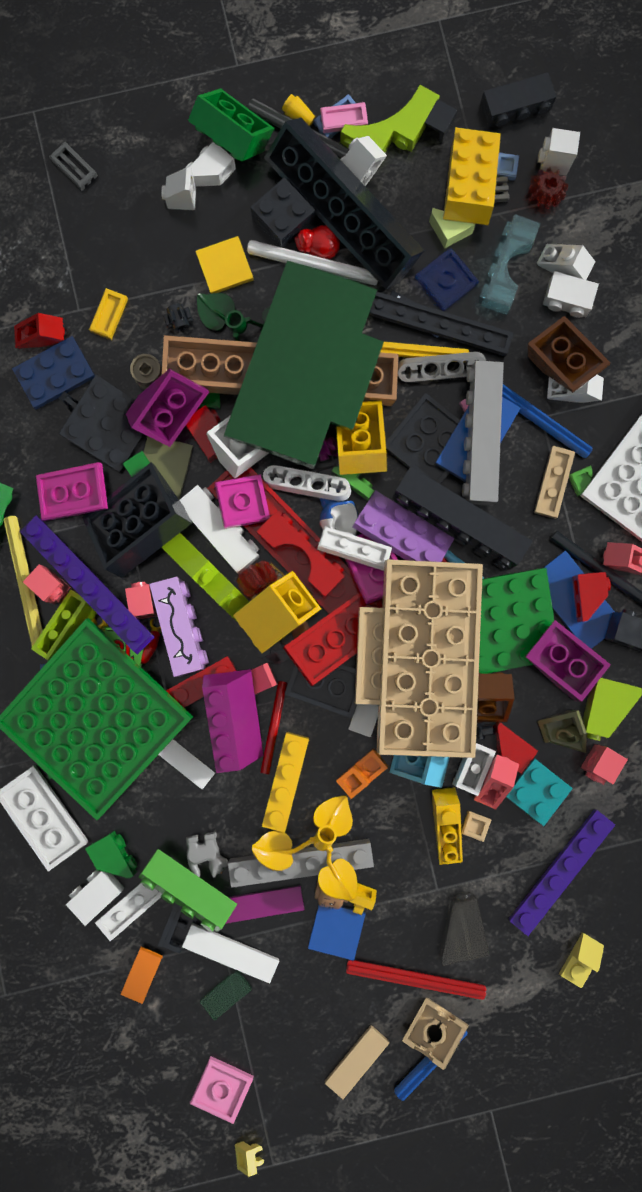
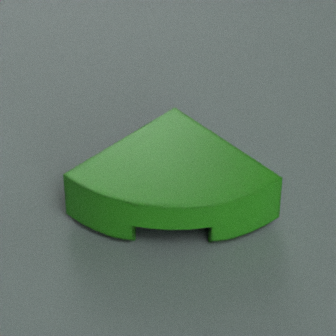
[569,466,593,497]

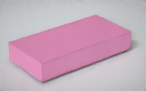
[320,102,368,133]

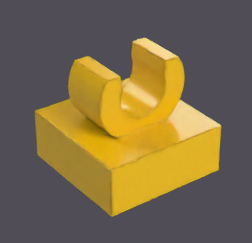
[350,883,377,915]

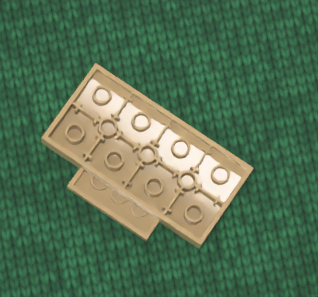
[355,559,483,758]

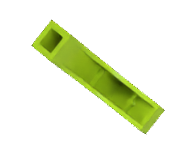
[340,85,440,153]
[162,533,249,622]

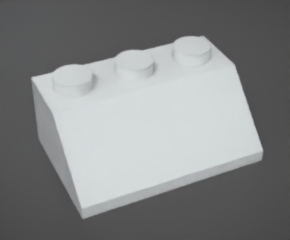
[207,415,269,478]

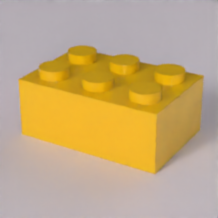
[337,400,387,475]

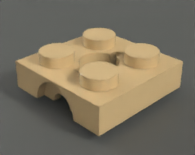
[402,998,469,1070]

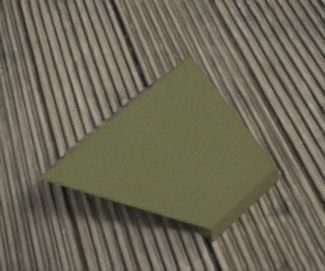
[538,709,587,753]

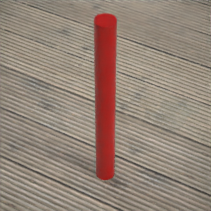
[260,681,288,775]

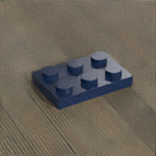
[12,336,95,410]

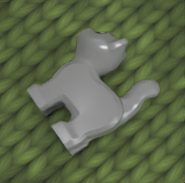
[186,832,228,878]

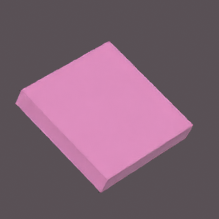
[190,1056,254,1124]

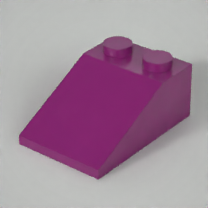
[126,368,209,447]
[525,620,611,702]

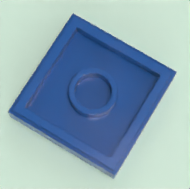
[308,905,366,961]

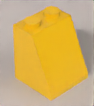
[233,571,321,653]

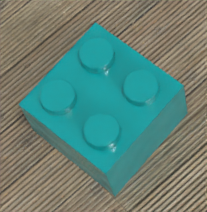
[506,758,573,826]

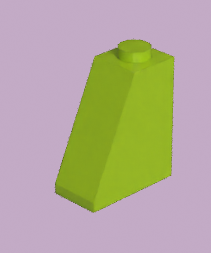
[582,678,642,741]

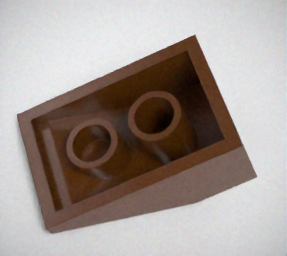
[528,316,610,393]

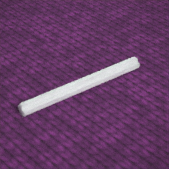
[247,240,378,285]

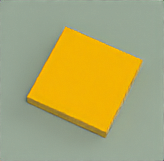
[196,236,254,294]

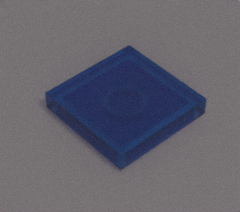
[415,247,479,311]

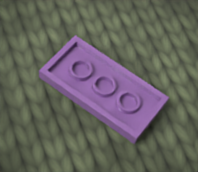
[352,490,455,562]

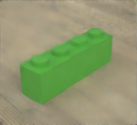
[138,849,237,932]

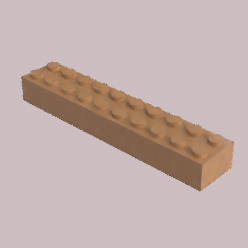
[162,335,398,406]

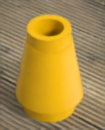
[281,94,316,126]

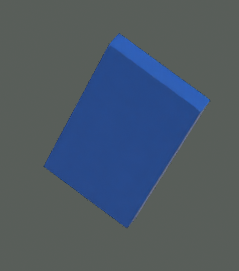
[435,397,520,482]
[543,551,615,649]

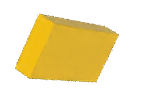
[89,288,128,340]

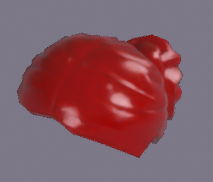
[295,225,340,259]

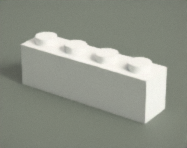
[180,485,260,575]

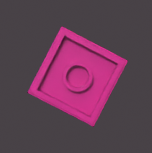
[215,475,270,529]

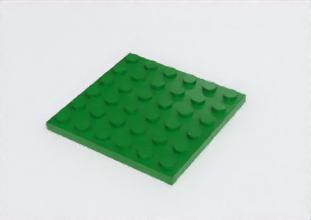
[0,618,193,820]

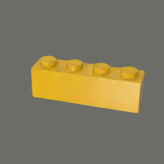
[262,732,309,833]

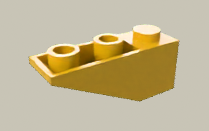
[432,787,463,865]

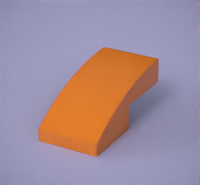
[336,748,389,799]
[121,946,163,1004]

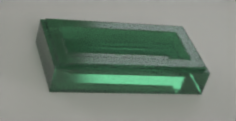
[200,970,252,1021]

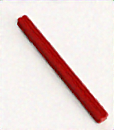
[346,960,486,1000]

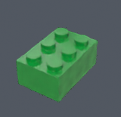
[188,88,274,161]

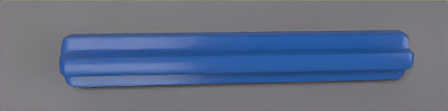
[394,1030,467,1101]

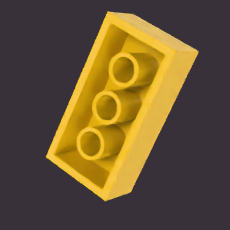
[443,127,500,225]

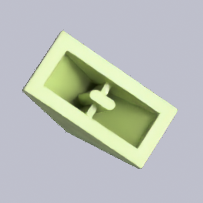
[429,208,476,248]

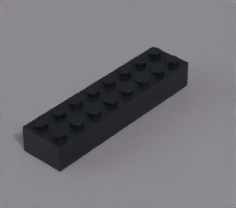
[264,118,425,289]

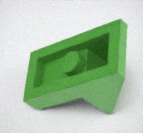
[331,466,374,501]

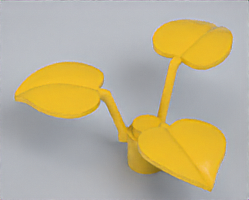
[252,796,358,901]

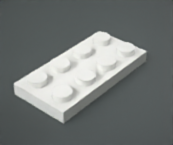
[0,765,89,871]

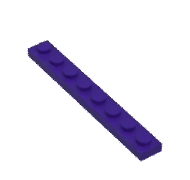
[19,516,155,655]

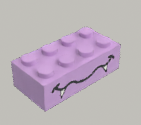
[149,577,209,677]

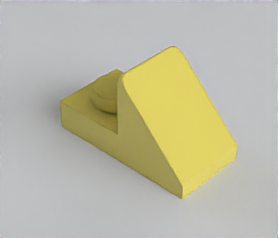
[559,932,604,988]

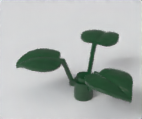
[197,293,271,341]

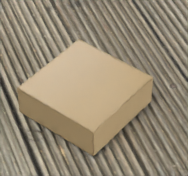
[461,810,491,842]

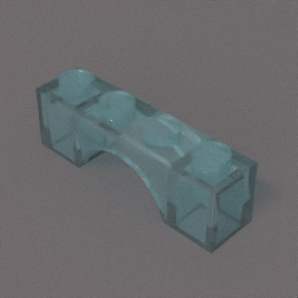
[480,214,541,315]

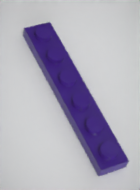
[508,809,615,936]

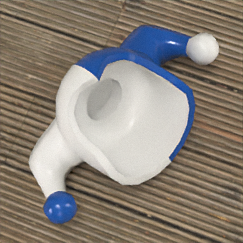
[319,486,358,535]

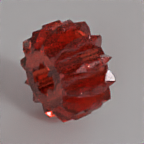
[529,167,568,209]
[236,561,277,597]

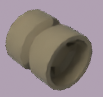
[130,354,162,390]

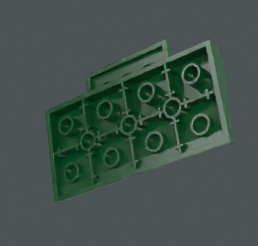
[224,261,384,469]

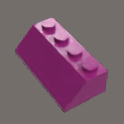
[202,669,263,773]

